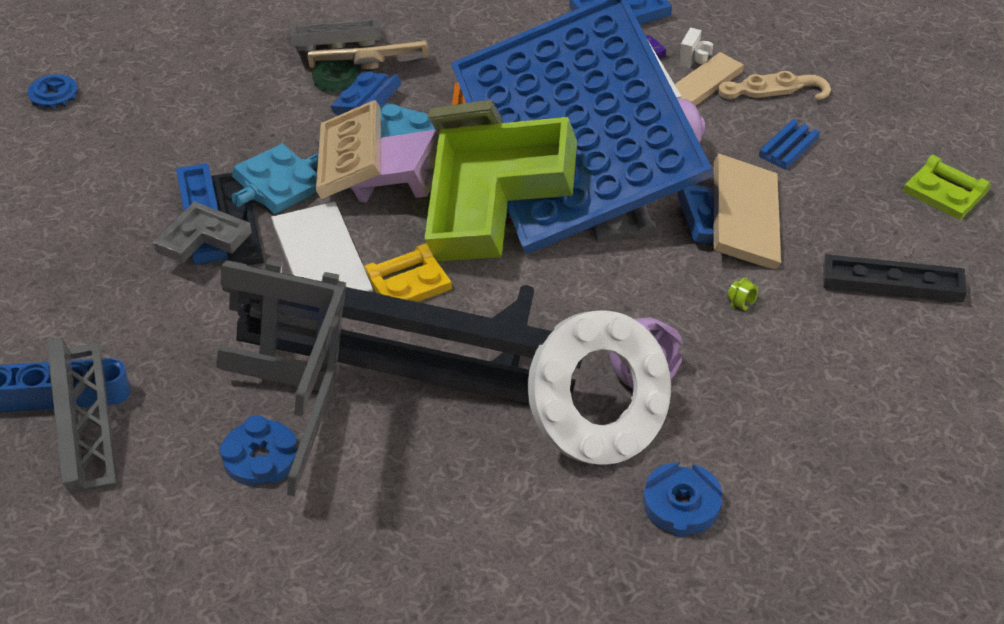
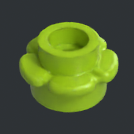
[727,278,759,311]

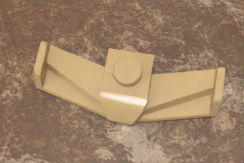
[308,40,429,69]

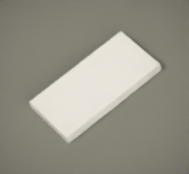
[271,202,373,292]

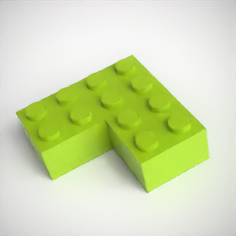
[424,117,577,261]

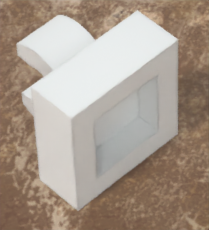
[679,28,713,68]

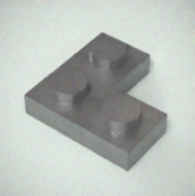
[153,201,252,263]

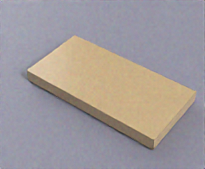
[316,100,381,199]
[714,153,781,269]

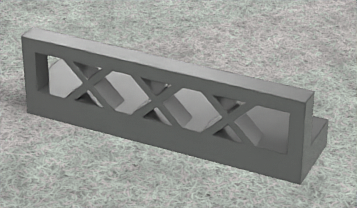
[47,338,118,494]

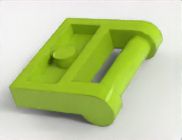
[903,155,991,221]

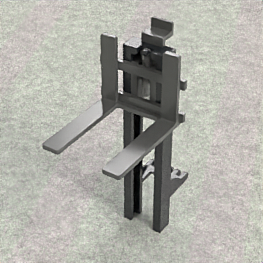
[217,259,583,497]

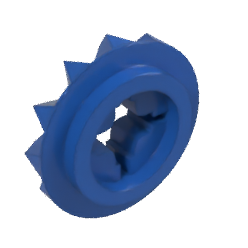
[28,74,78,110]

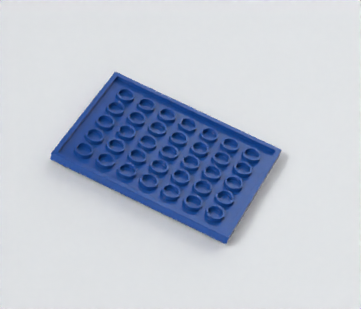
[451,0,714,254]

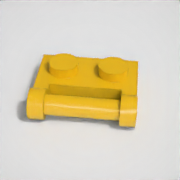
[363,243,452,302]

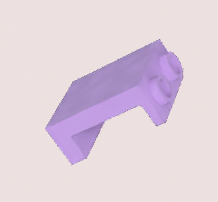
[350,130,439,203]

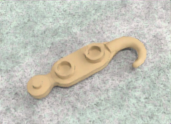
[718,71,831,100]

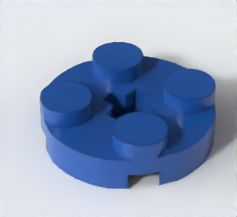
[220,415,298,486]
[643,462,722,537]

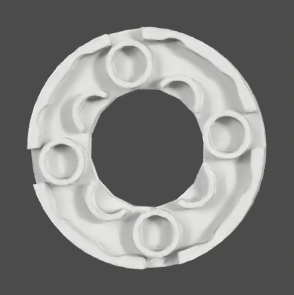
[528,310,671,465]

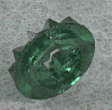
[312,60,360,94]

